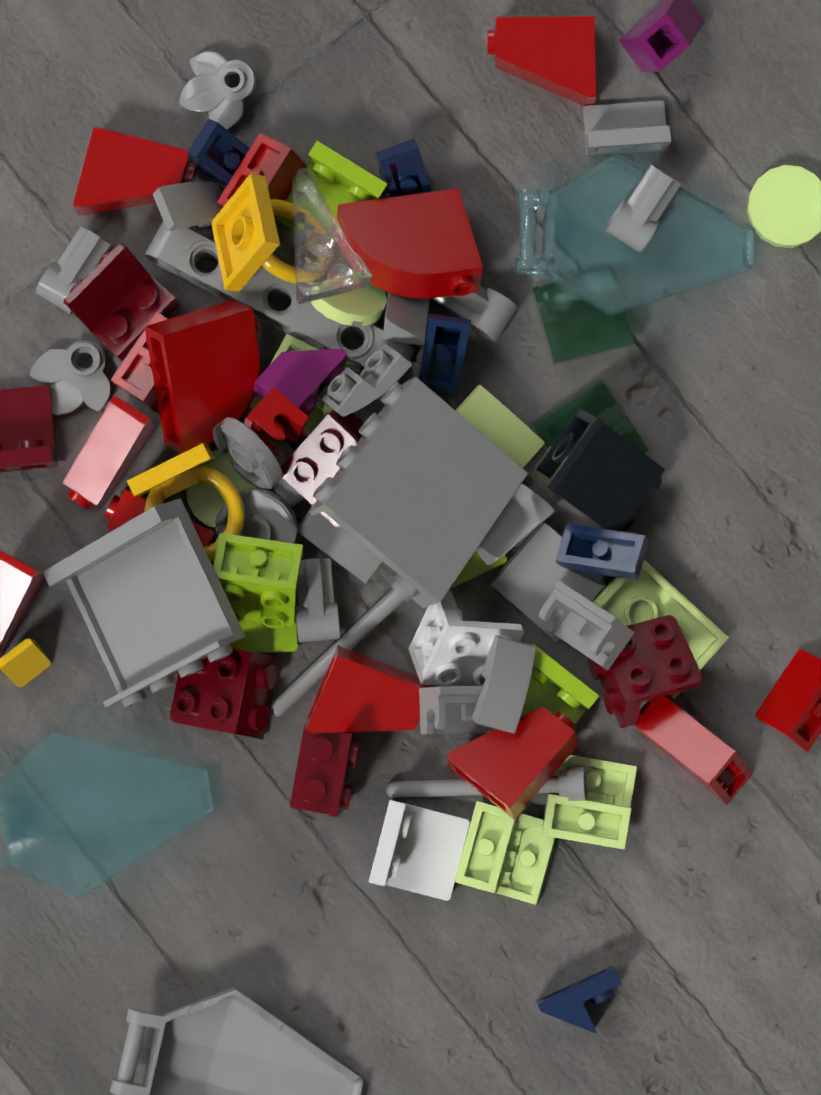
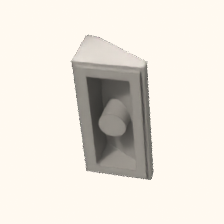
[383,292,430,345]
[475,484,555,566]

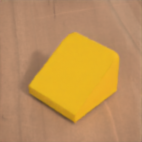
[0,638,51,687]

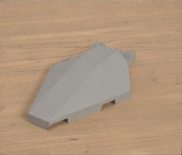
[110,987,363,1095]

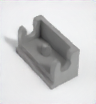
[539,580,634,671]
[419,686,495,735]

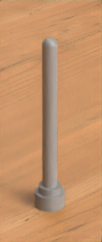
[270,574,416,717]
[386,767,587,801]

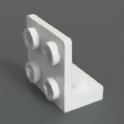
[408,591,524,686]
[369,799,470,901]

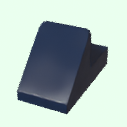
[187,119,250,186]
[376,139,432,198]
[418,314,471,395]
[555,523,649,586]
[536,966,621,1033]

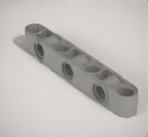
[144,221,415,382]

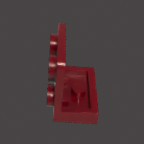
[588,615,702,728]
[170,648,279,740]

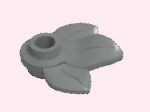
[179,51,256,130]
[30,340,111,416]

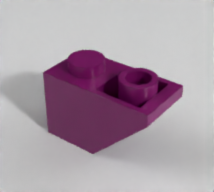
[618,0,704,73]
[254,349,347,416]

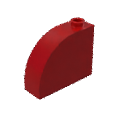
[335,188,483,299]
[144,300,259,453]

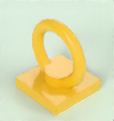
[211,173,332,292]
[127,443,245,562]

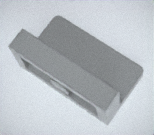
[583,101,671,156]

